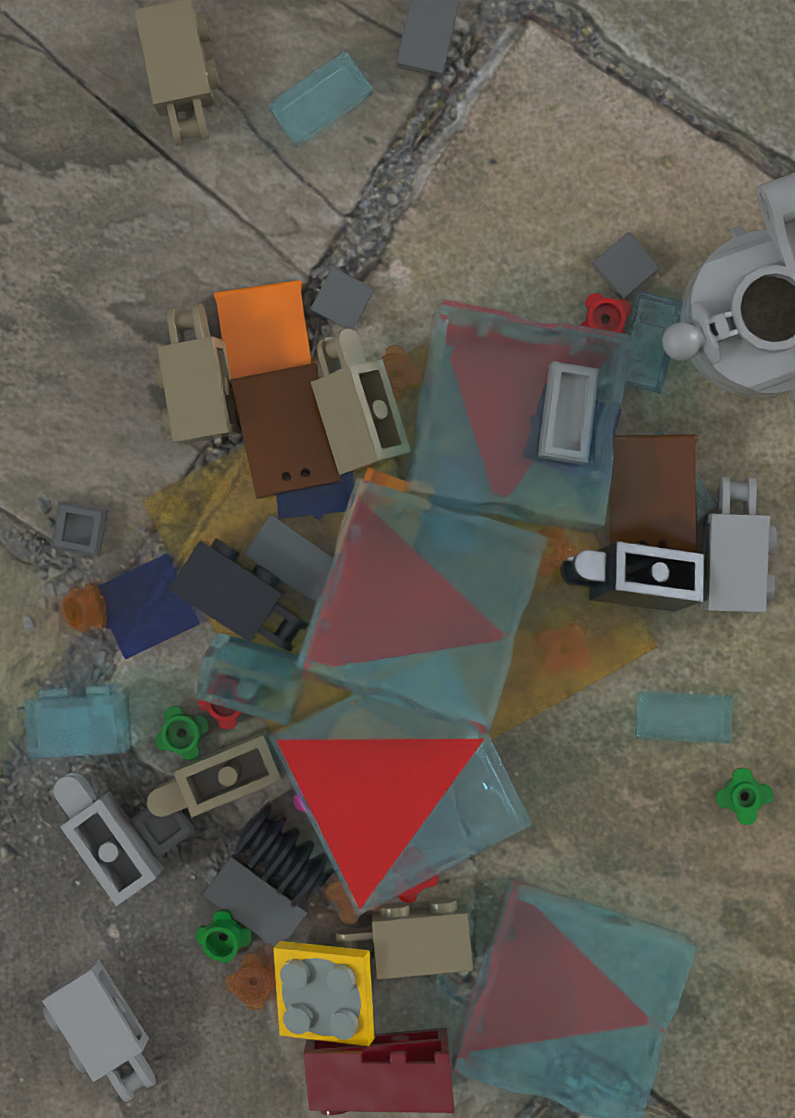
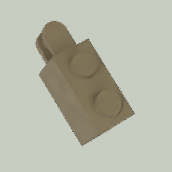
[134,0,220,146]
[154,303,241,444]
[311,328,411,475]
[147,730,286,817]
[335,898,473,980]

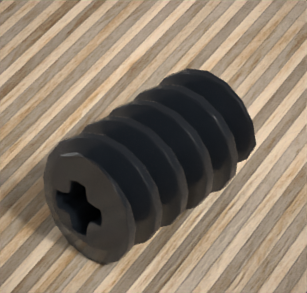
[234,801,338,908]

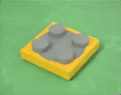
[273,941,375,1046]

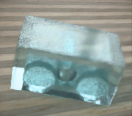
[195,632,308,725]
[24,683,132,759]

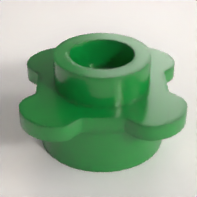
[155,706,209,760]
[716,767,773,825]
[195,909,252,963]

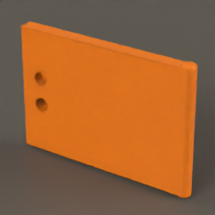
[214,280,312,414]

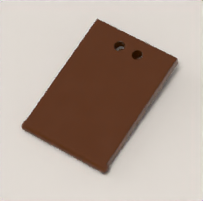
[229,363,341,499]
[606,434,698,553]

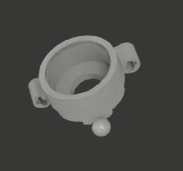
[662,172,795,402]

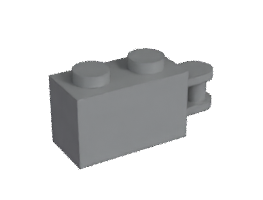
[700,476,777,612]
[53,772,164,906]
[42,959,156,1102]

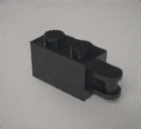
[168,538,309,653]
[560,542,704,612]

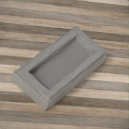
[537,361,600,465]

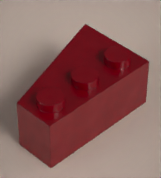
[304,1028,455,1115]

